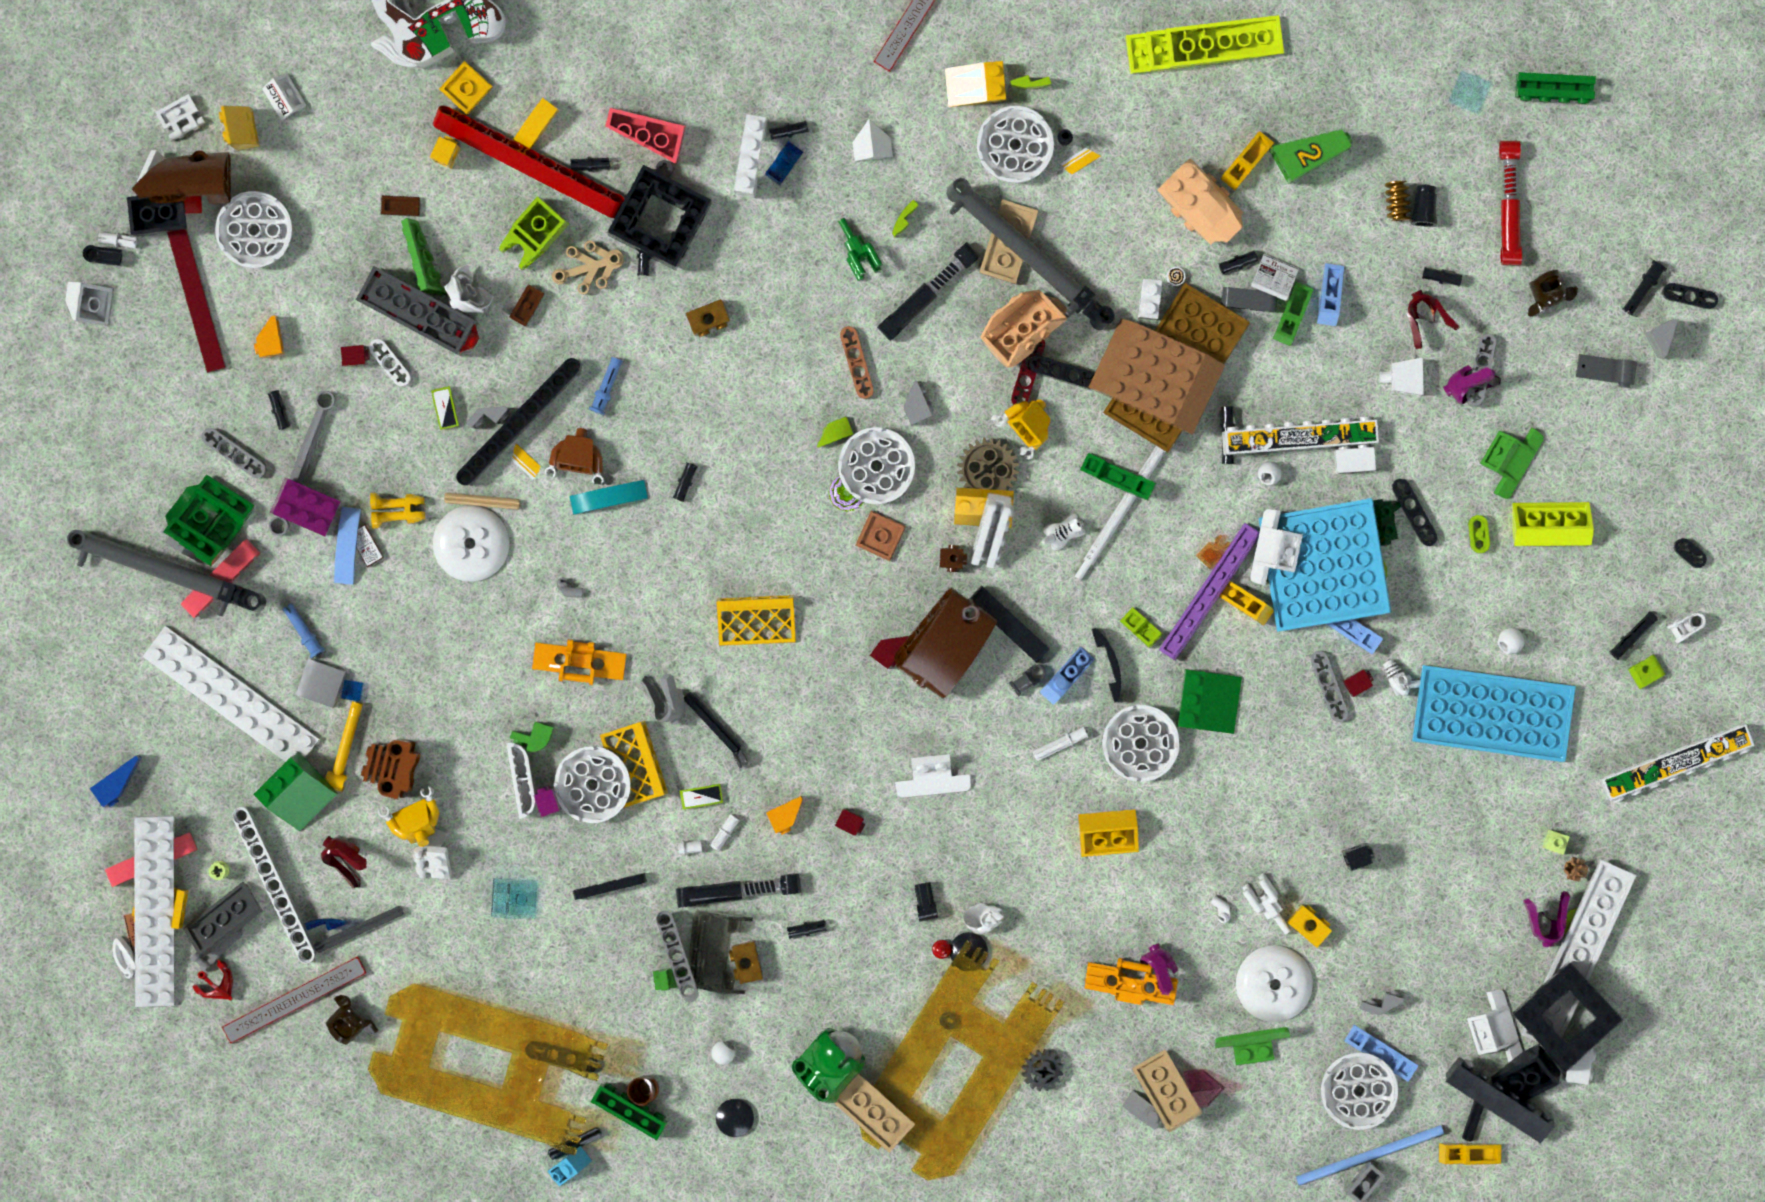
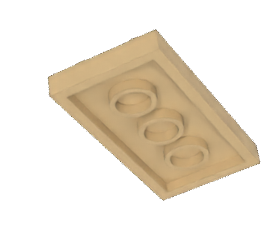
[979,199,1039,284]
[1132,1050,1202,1133]
[834,1073,915,1153]

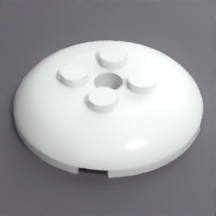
[977,106,1054,183]
[215,191,292,268]
[838,427,915,504]
[433,505,509,582]
[1102,705,1179,782]
[554,746,631,823]
[1236,945,1313,1022]
[1321,1052,1398,1130]

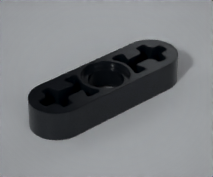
[1662,283,1718,309]

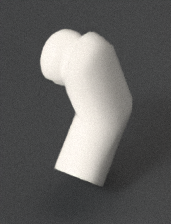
[1210,895,1231,923]

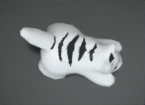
[1042,513,1086,551]

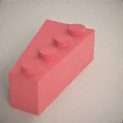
[605,107,686,164]

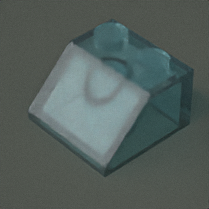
[491,878,538,919]

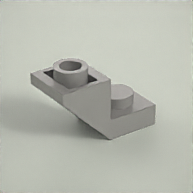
[466,406,510,429]
[1359,990,1404,1015]

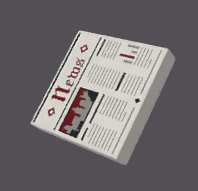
[1251,254,1299,301]

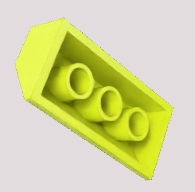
[1512,502,1594,546]

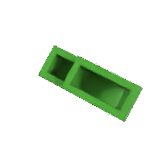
[1272,282,1314,346]

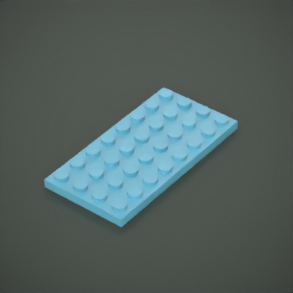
[1412,665,1576,762]

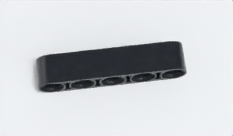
[969,585,1050,663]

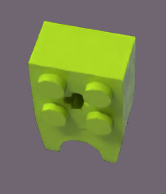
[499,196,570,270]

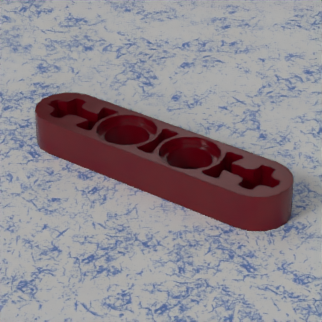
[1011,339,1045,405]

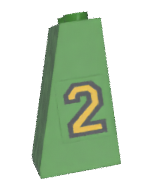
[1269,129,1353,184]

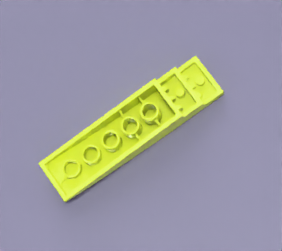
[1125,15,1284,74]

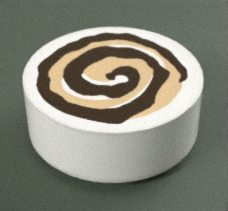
[1166,267,1186,286]

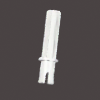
[1033,727,1088,761]

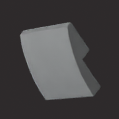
[296,659,347,708]

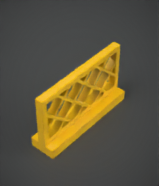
[716,595,796,646]
[600,720,668,808]

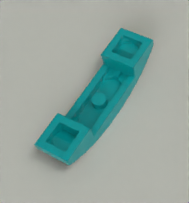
[569,480,648,515]

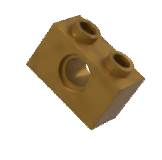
[686,299,730,337]
[729,940,763,984]

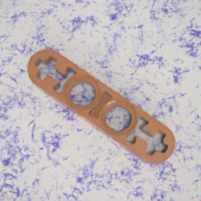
[840,326,873,399]

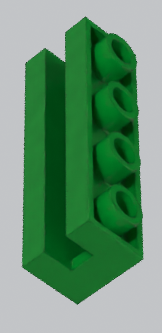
[1515,72,1596,104]

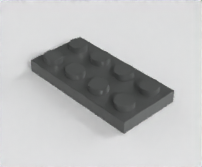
[183,882,263,958]

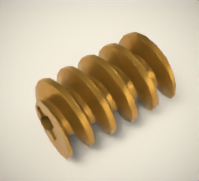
[1385,181,1411,221]

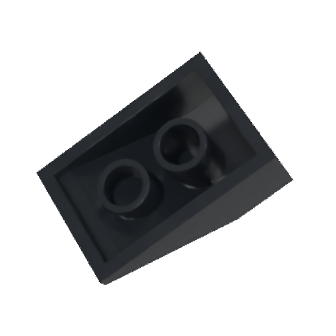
[127,196,187,237]
[1491,1044,1561,1100]

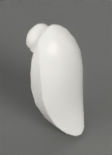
[113,936,135,979]

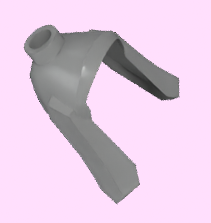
[641,673,685,725]

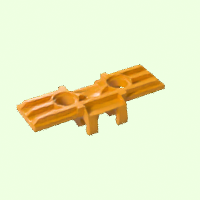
[532,639,627,685]
[1084,958,1178,1005]

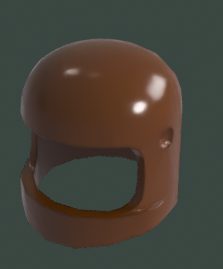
[627,1075,659,1106]

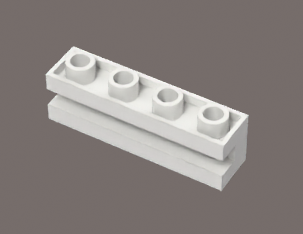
[971,493,1014,568]

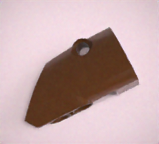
[132,150,231,205]

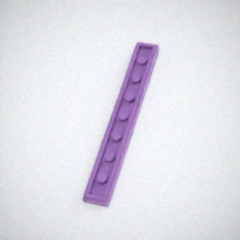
[1159,523,1260,661]

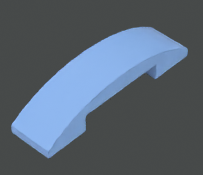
[334,507,361,585]
[1327,619,1383,655]
[1344,1025,1418,1082]

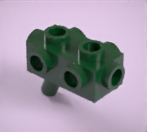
[1373,499,1401,546]

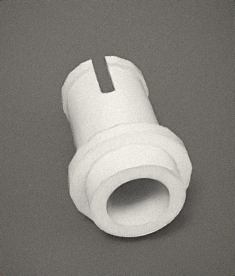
[678,840,702,856]

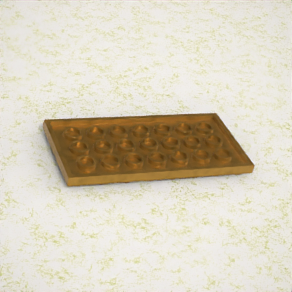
[1103,283,1250,453]

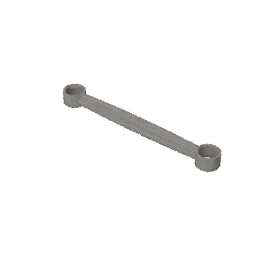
[269,391,336,536]

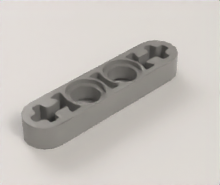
[1467,334,1496,407]
[201,428,267,478]
[1310,651,1348,722]

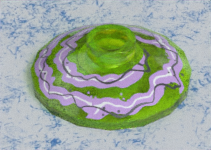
[828,475,864,512]

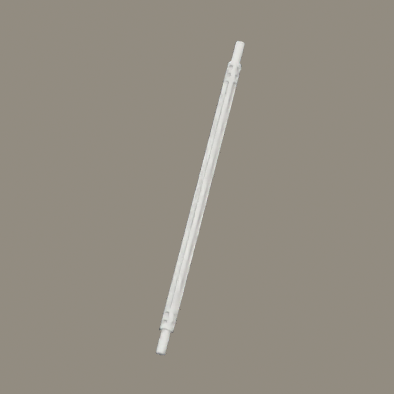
[1075,446,1165,580]

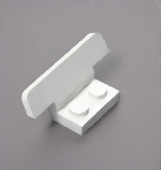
[1250,509,1302,585]
[895,754,971,797]
[1467,989,1523,1062]

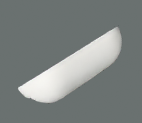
[506,743,536,819]

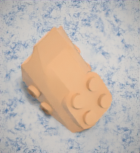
[1158,158,1244,245]
[981,290,1067,368]

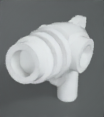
[1383,659,1420,696]

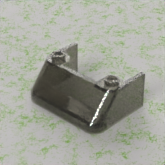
[687,910,753,994]

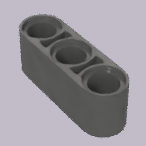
[1221,287,1278,313]

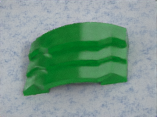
[163,474,255,566]

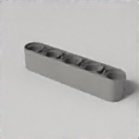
[656,911,699,1002]

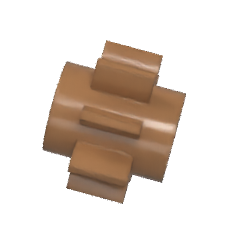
[1564,857,1588,882]

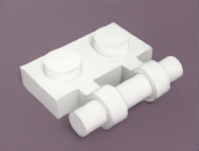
[155,94,205,141]
[413,846,452,879]

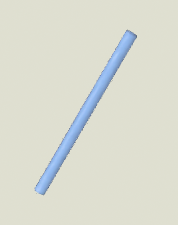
[1296,1125,1444,1185]

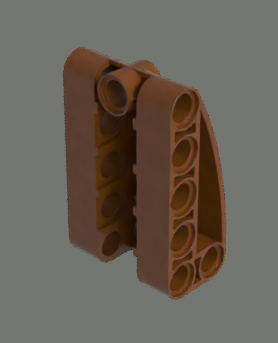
[894,587,997,699]

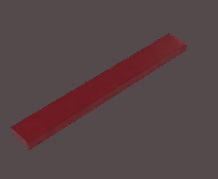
[167,229,226,373]

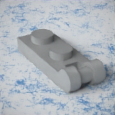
[190,931,242,971]

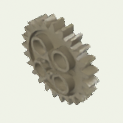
[957,437,1019,491]

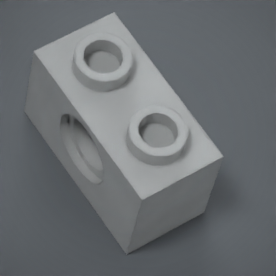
[1344,1161,1386,1202]

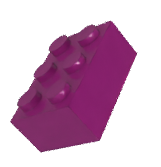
[270,477,341,536]

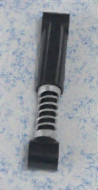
[877,242,980,341]
[676,873,801,908]

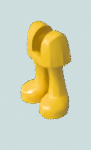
[370,493,426,529]

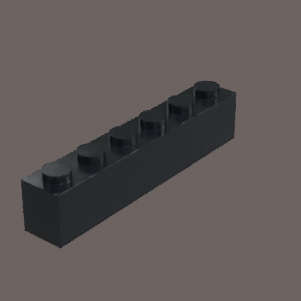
[1446,1057,1554,1144]

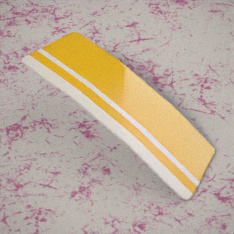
[1061,148,1101,174]
[511,443,541,479]

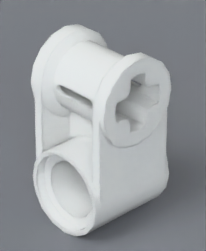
[1667,612,1706,643]

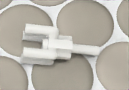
[1242,873,1291,934]

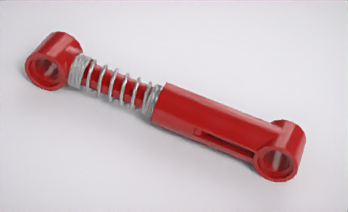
[1499,140,1522,265]

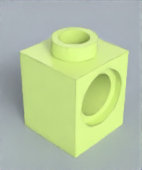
[1542,830,1569,855]

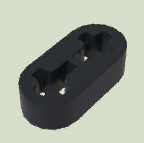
[1673,538,1707,568]

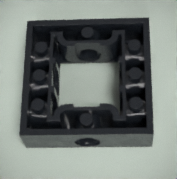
[607,165,712,271]
[1511,961,1624,1072]

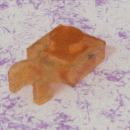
[1196,535,1229,569]

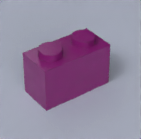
[533,786,562,817]

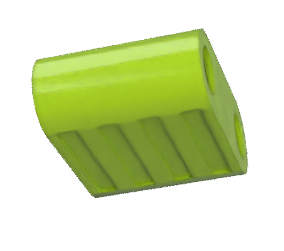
[1628,654,1666,689]

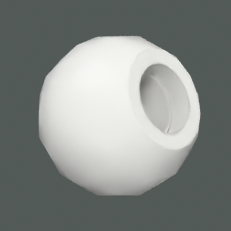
[1498,628,1525,654]

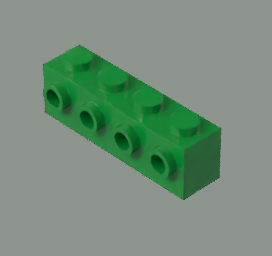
[591,1082,668,1140]

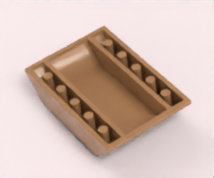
[1088,318,1225,435]

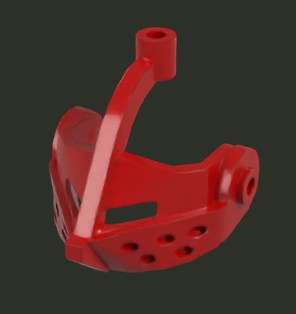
[192,959,233,1001]

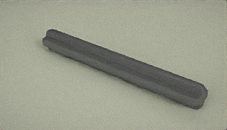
[314,906,404,953]

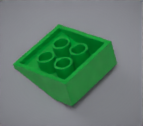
[1177,669,1242,734]
[253,752,338,831]

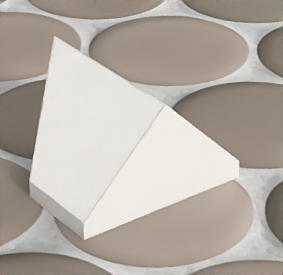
[853,119,893,162]

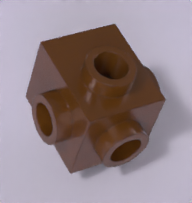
[939,545,967,572]

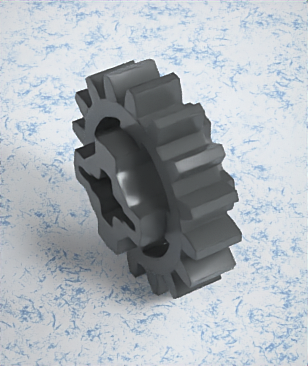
[1021,1049,1064,1092]

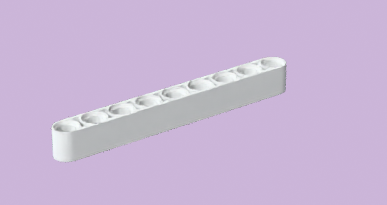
[232,806,317,964]

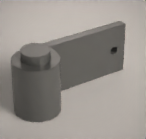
[1576,354,1637,388]

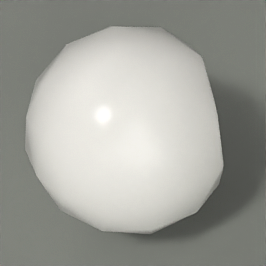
[1258,461,1282,486]
[711,1041,735,1065]

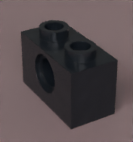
[1342,843,1375,871]

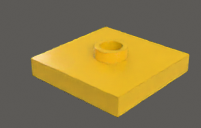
[439,61,493,115]

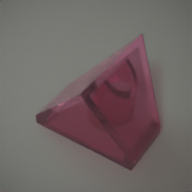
[1184,1069,1225,1108]

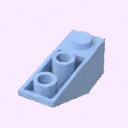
[1040,647,1095,705]

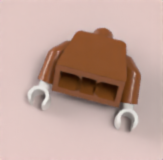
[545,428,604,485]

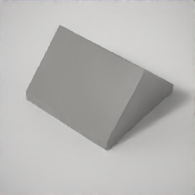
[1644,318,1678,358]

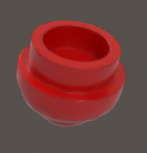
[932,940,951,959]

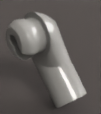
[557,577,583,597]

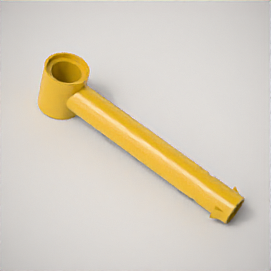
[325,701,363,792]

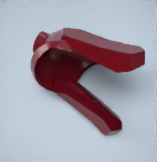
[1407,290,1460,349]
[321,836,367,888]

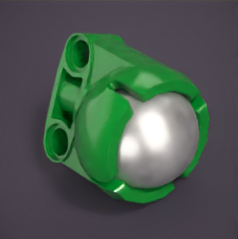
[792,1028,866,1104]

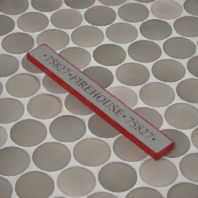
[874,0,935,72]
[222,956,367,1044]

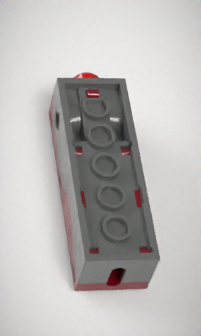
[356,266,479,356]

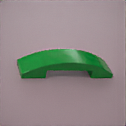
[1080,453,1156,501]

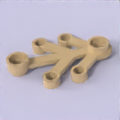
[552,240,624,295]

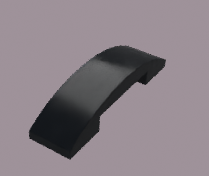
[1091,628,1121,703]

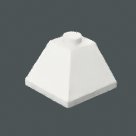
[65,282,113,326]

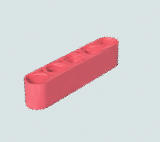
[180,539,261,618]
[105,832,198,887]

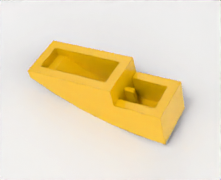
[513,98,559,149]
[1220,131,1274,191]
[1439,1143,1501,1165]

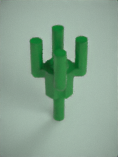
[838,218,883,281]

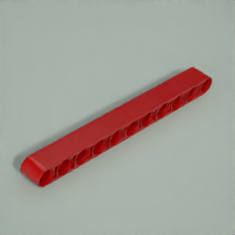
[432,105,625,218]

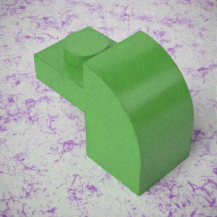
[510,721,555,752]
[653,968,686,991]

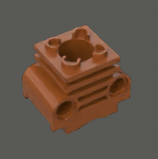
[361,739,421,800]

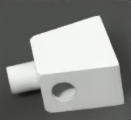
[1379,358,1423,395]

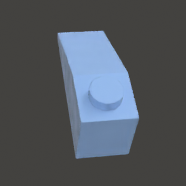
[1317,263,1344,326]

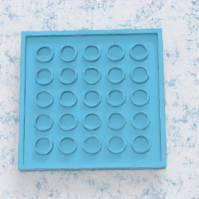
[1259,498,1392,632]

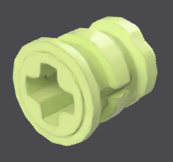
[208,861,230,880]

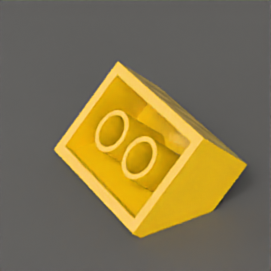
[954,487,1014,528]
[1078,809,1139,857]

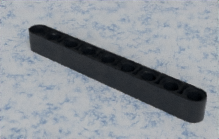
[456,358,582,486]

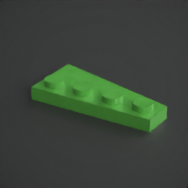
[401,218,448,296]

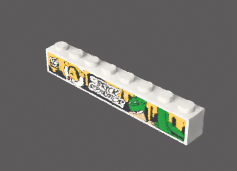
[1222,416,1379,455]
[1599,724,1754,803]

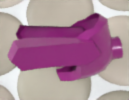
[1443,365,1501,404]
[1523,891,1570,947]
[1140,943,1178,995]

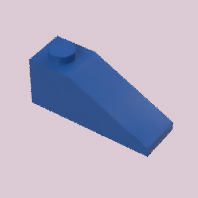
[90,755,142,808]

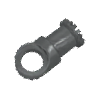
[1009,664,1046,697]

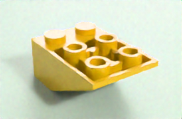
[219,106,260,150]

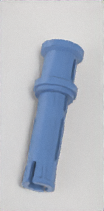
[588,357,623,416]
[282,603,326,659]

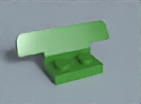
[1480,427,1543,499]
[1214,1027,1290,1065]

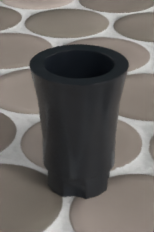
[1411,185,1438,227]

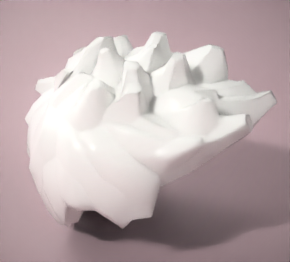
[963,903,1004,935]

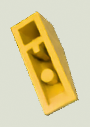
[1219,581,1274,626]

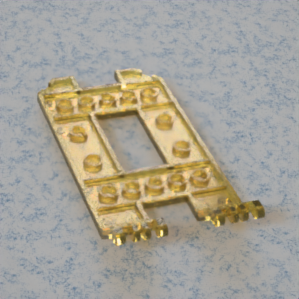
[860,940,1065,1181]
[368,983,608,1155]

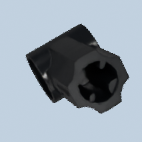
[82,245,123,266]
[915,882,938,922]

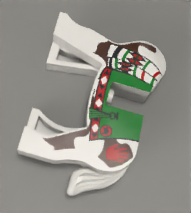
[371,0,506,67]

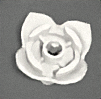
[444,264,494,316]

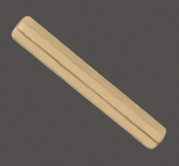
[444,493,520,510]

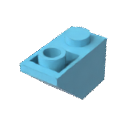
[547,1146,592,1186]

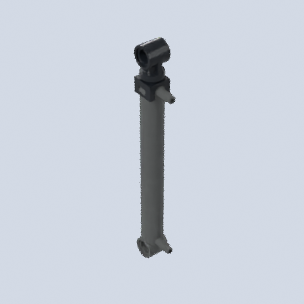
[946,178,1115,330]
[67,530,266,617]

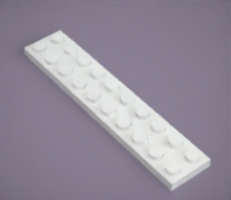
[143,626,320,762]
[134,815,174,1007]
[1520,859,1636,1042]

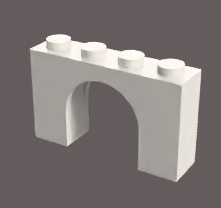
[734,114,767,198]

